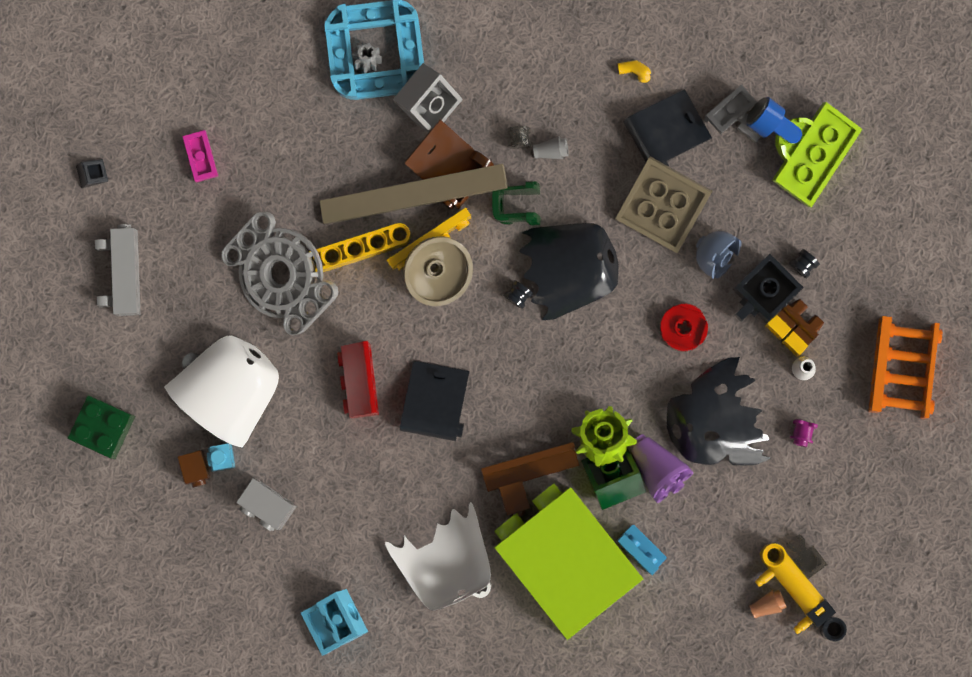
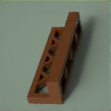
[481,442,579,492]

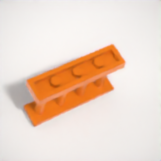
[868,316,943,419]

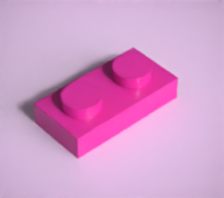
[182,130,219,183]

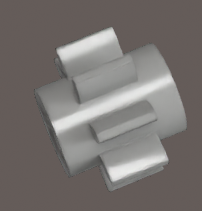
[352,43,382,74]

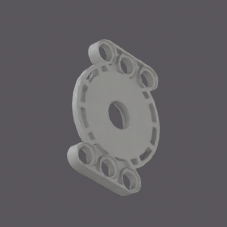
[221,212,338,335]

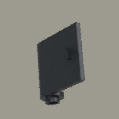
[623,89,712,166]
[400,361,470,441]

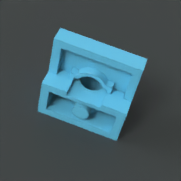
[301,589,368,656]

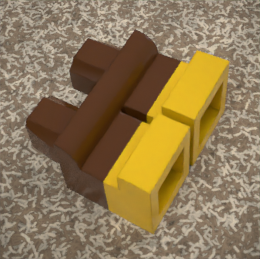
[765,299,824,357]

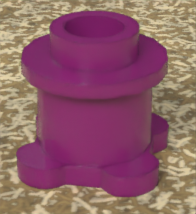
[790,419,818,447]

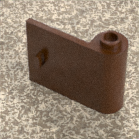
[404,119,494,210]

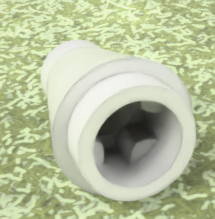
[792,357,816,380]

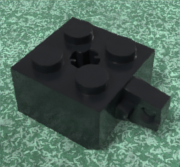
[733,254,804,323]

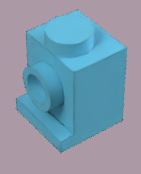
[207,444,236,472]

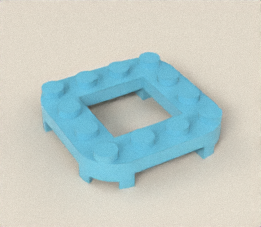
[325,0,424,100]

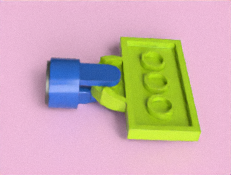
[746,97,862,207]

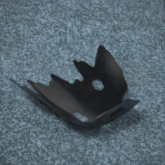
[666,357,771,466]

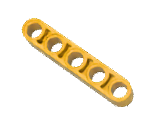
[309,223,411,272]

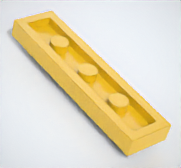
[387,208,471,271]

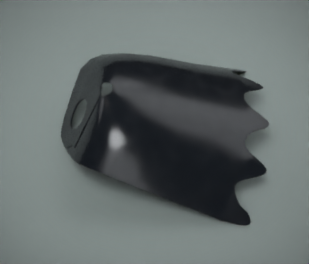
[519,223,619,321]

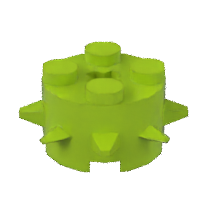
[571,406,637,467]

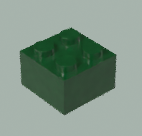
[67,395,136,459]

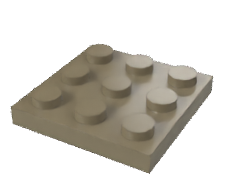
[615,156,712,253]

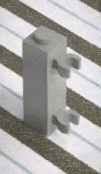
[95,224,141,316]

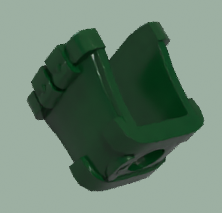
[492,181,541,226]

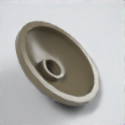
[403,236,473,306]

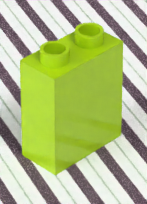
[494,483,644,640]

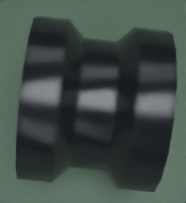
[789,249,820,279]
[503,280,533,309]

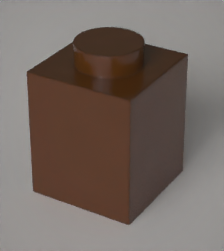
[178,450,211,488]
[499,481,530,517]

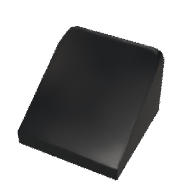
[76,159,108,188]

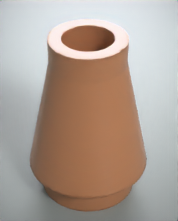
[749,590,787,618]

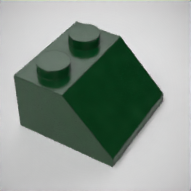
[581,448,646,510]

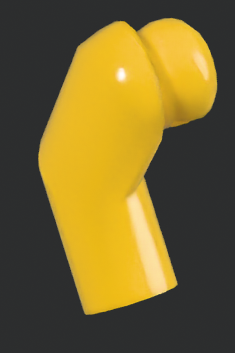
[617,60,651,83]

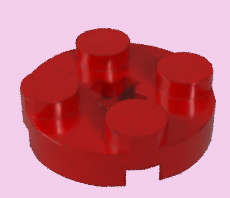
[660,304,708,352]

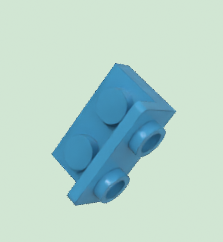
[617,525,666,575]

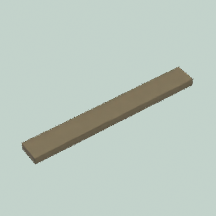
[320,164,508,224]

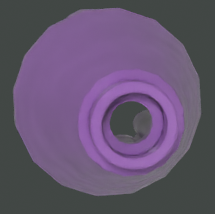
[629,434,693,503]

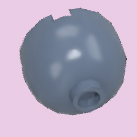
[696,230,742,279]

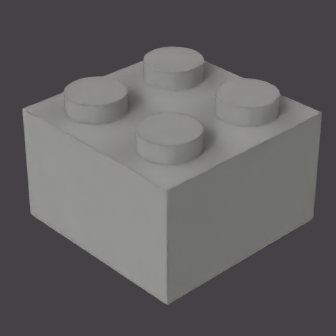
[393,63,463,132]
[236,478,297,531]

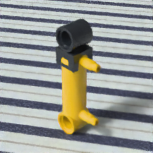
[755,543,847,642]

